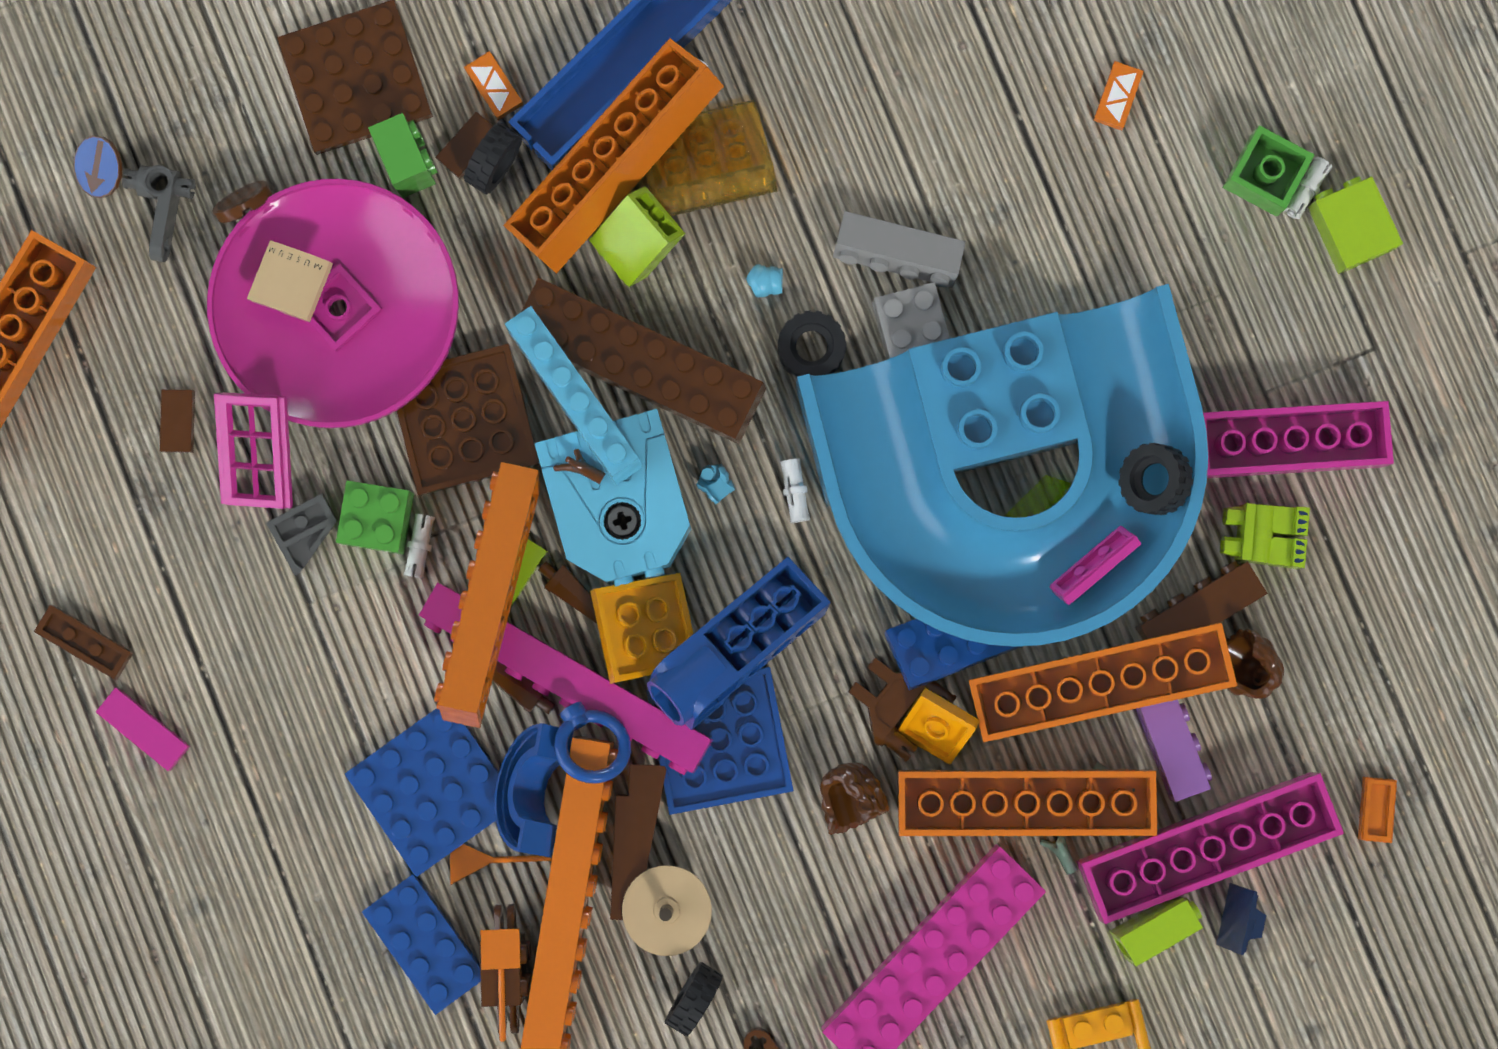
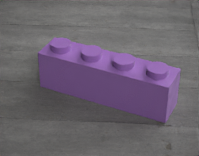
[1136,699,1212,802]

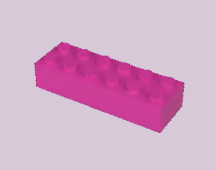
[1203,401,1394,478]

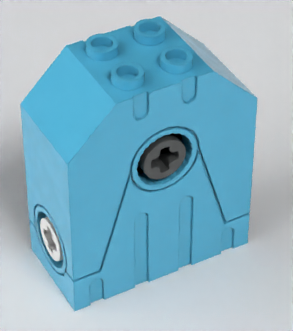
[534,409,692,587]

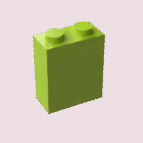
[1308,176,1403,274]
[589,186,686,288]
[1109,896,1203,967]

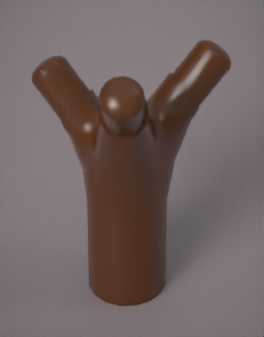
[553,449,606,484]

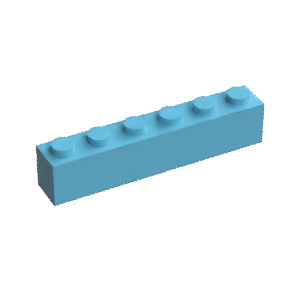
[504,306,642,485]

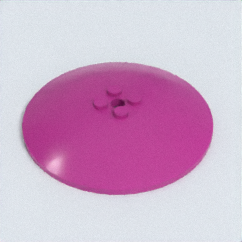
[207,179,459,428]

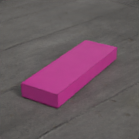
[1049,526,1141,605]
[96,687,191,771]

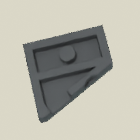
[266,493,338,576]

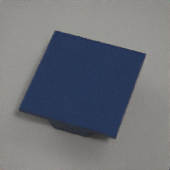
[1216,883,1267,956]

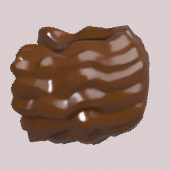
[1226,629,1284,699]
[820,762,889,835]

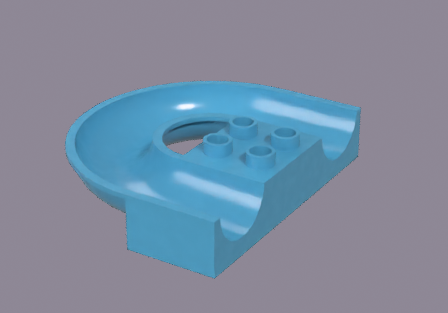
[796,284,1208,647]

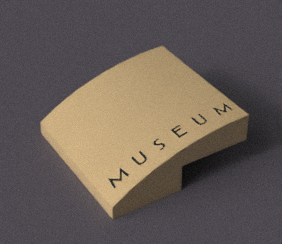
[247,240,333,322]

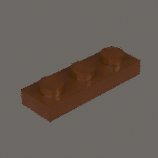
[34,605,134,680]

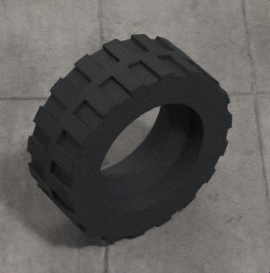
[464,122,522,195]
[777,310,846,378]
[1119,443,1193,515]
[665,962,723,1037]

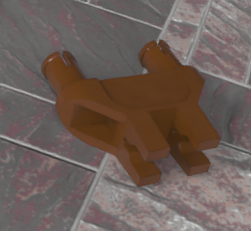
[848,658,957,762]

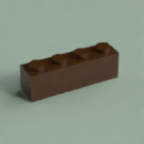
[1135,560,1268,640]

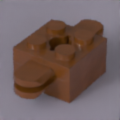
[480,904,532,1034]

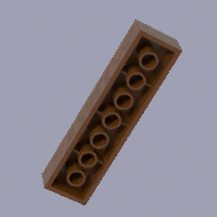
[521,277,766,444]

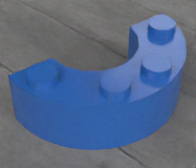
[494,723,574,858]

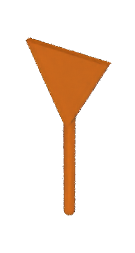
[450,844,553,885]

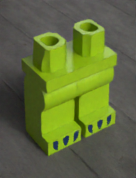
[1219,503,1310,569]

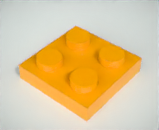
[897,688,980,765]

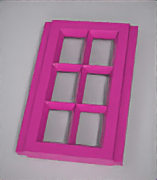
[214,392,293,509]

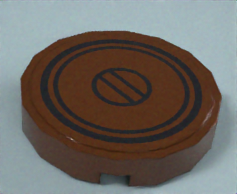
[212,180,272,223]

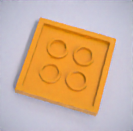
[590,573,694,684]

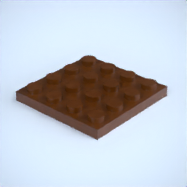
[277,0,433,155]
[397,343,540,496]

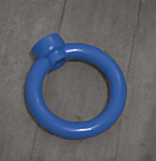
[554,702,631,784]

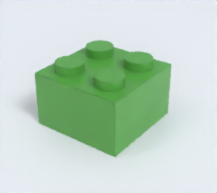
[368,113,438,198]
[1222,125,1315,217]
[336,480,414,555]

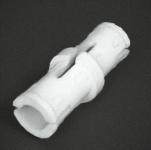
[1284,157,1332,219]
[780,458,810,523]
[403,514,435,579]

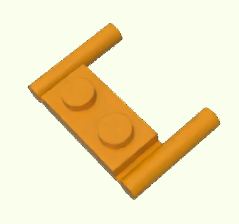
[1046,999,1151,1049]

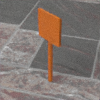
[480,929,521,1042]

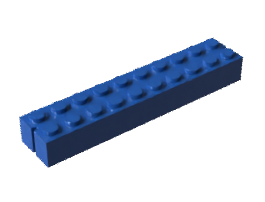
[508,0,732,170]

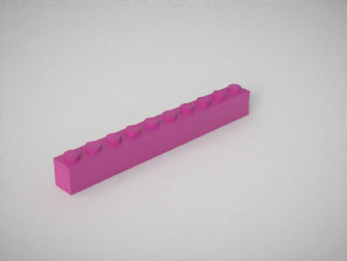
[419,582,713,775]

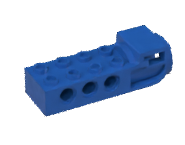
[647,557,831,730]

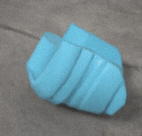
[746,264,783,298]
[696,464,736,504]

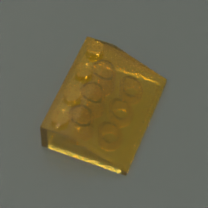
[646,99,778,216]

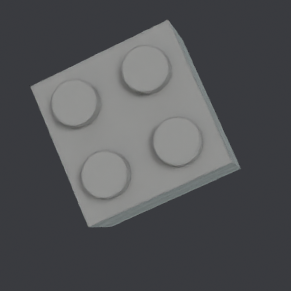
[872,282,950,359]

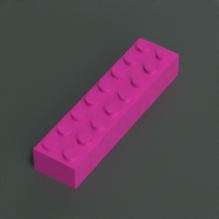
[1076,772,1344,924]
[821,844,1046,1049]

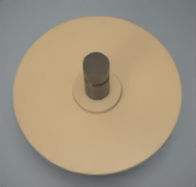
[622,865,712,956]

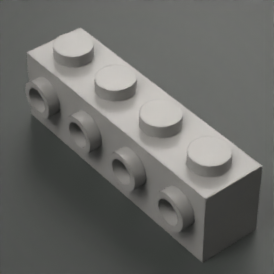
[833,211,966,287]

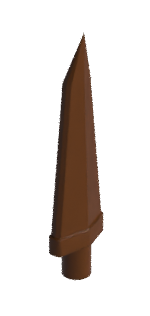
[538,561,597,623]
[492,661,556,715]

